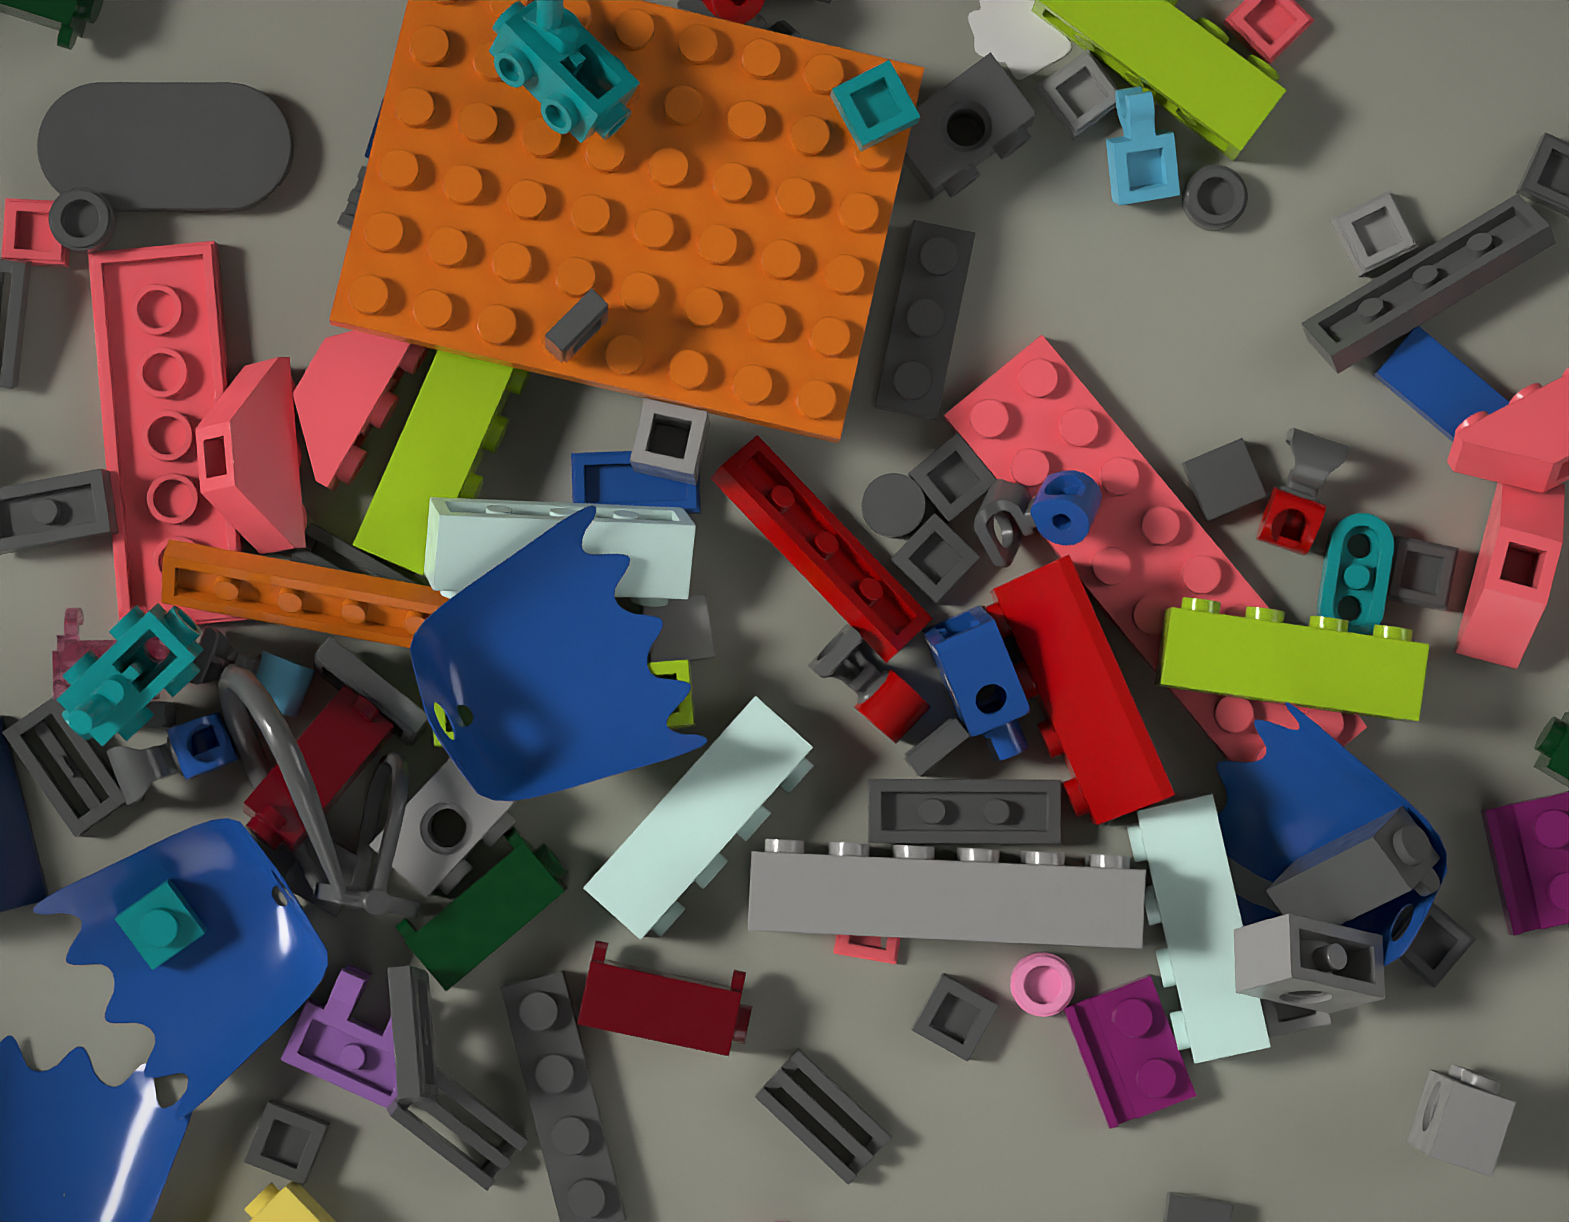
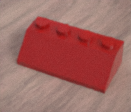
[985,555,1175,825]

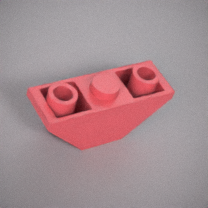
[293,330,430,492]
[195,357,307,555]
[1447,367,1569,493]
[1453,482,1565,669]

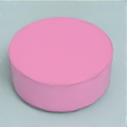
[1010,951,1075,1017]

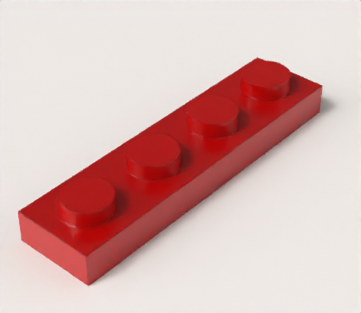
[710,435,933,663]

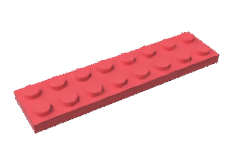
[943,335,1367,762]

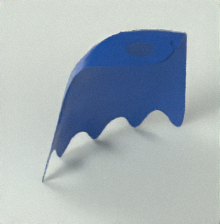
[410,505,707,801]
[1216,702,1447,966]
[33,818,328,1121]
[0,1035,193,1222]

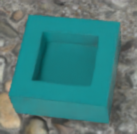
[830,60,920,152]
[115,878,207,970]

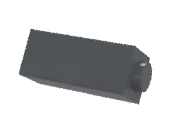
[1266,805,1440,925]

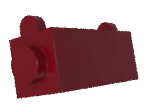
[243,685,394,853]
[577,940,752,1056]

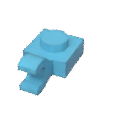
[1106,86,1180,206]

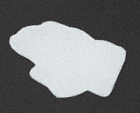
[968,0,1071,80]

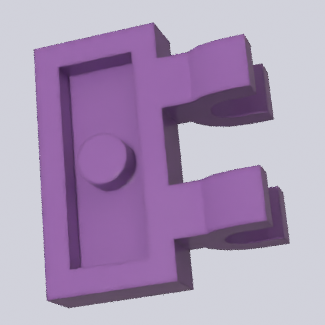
[280,963,398,1108]

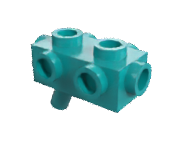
[489,0,640,143]
[56,603,204,747]

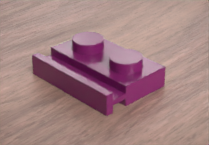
[1481,791,1569,936]
[1063,974,1197,1129]

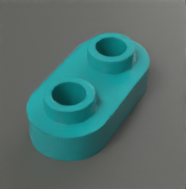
[1317,513,1394,635]

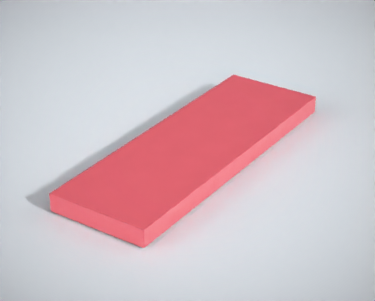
[88,241,250,625]

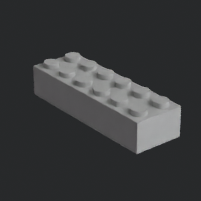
[748,839,1146,949]

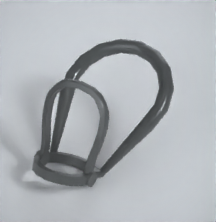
[217,664,420,918]

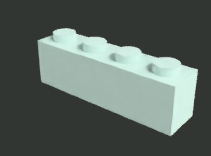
[424,497,696,607]
[583,696,814,940]
[1127,792,1271,1064]

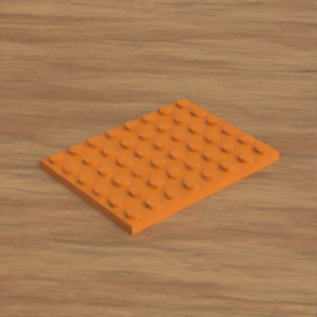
[329,0,925,443]

